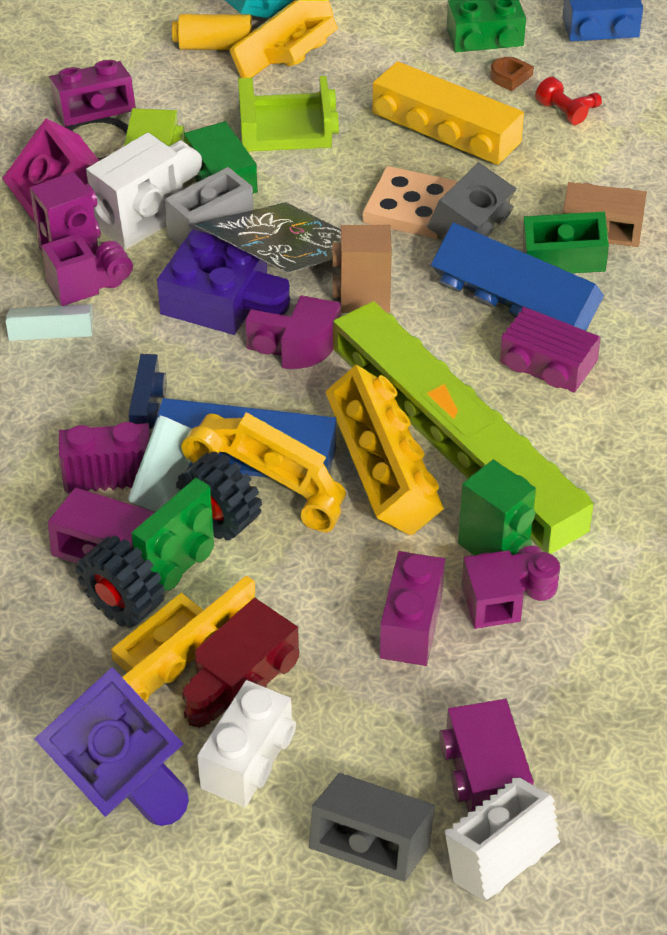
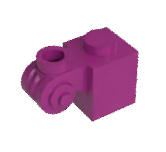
[41,233,133,306]
[462,546,560,629]

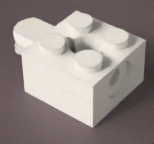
[86,133,202,250]

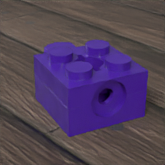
[157,229,290,335]
[34,667,189,826]

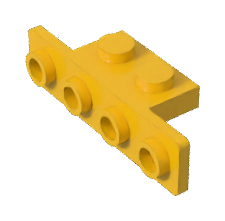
[230,0,338,78]
[111,576,256,702]

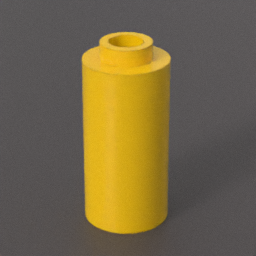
[172,14,252,50]

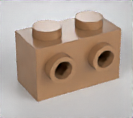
[333,225,392,313]

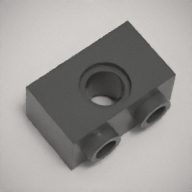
[427,162,517,239]

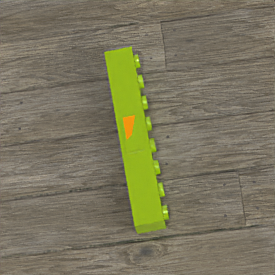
[333,301,594,554]

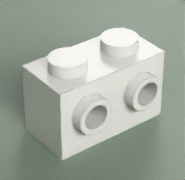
[197,680,296,807]

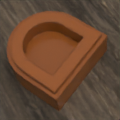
[490,57,534,92]

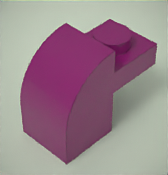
[246,295,341,369]

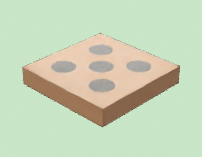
[363,166,458,239]

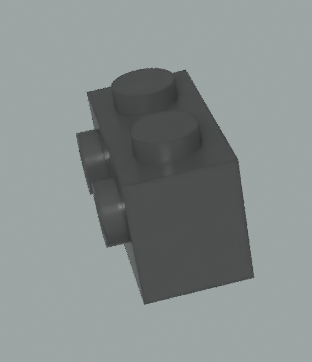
[309,773,435,882]

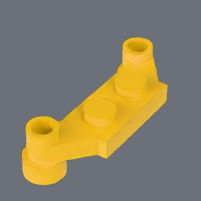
[181,412,346,533]

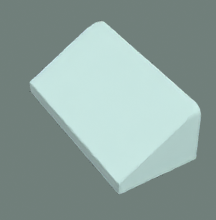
[6,304,92,341]
[128,415,191,512]

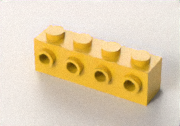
[372,61,524,165]
[325,365,444,535]

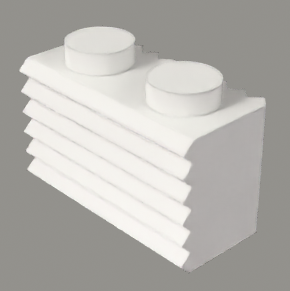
[445,778,560,901]

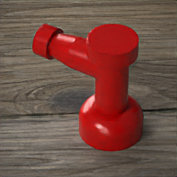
[535,76,602,125]

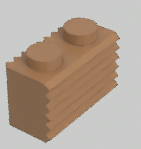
[563,182,647,247]

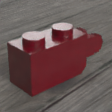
[182,597,300,729]

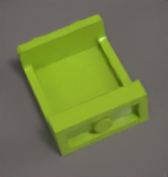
[238,76,339,152]

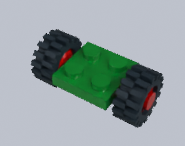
[76,452,262,628]

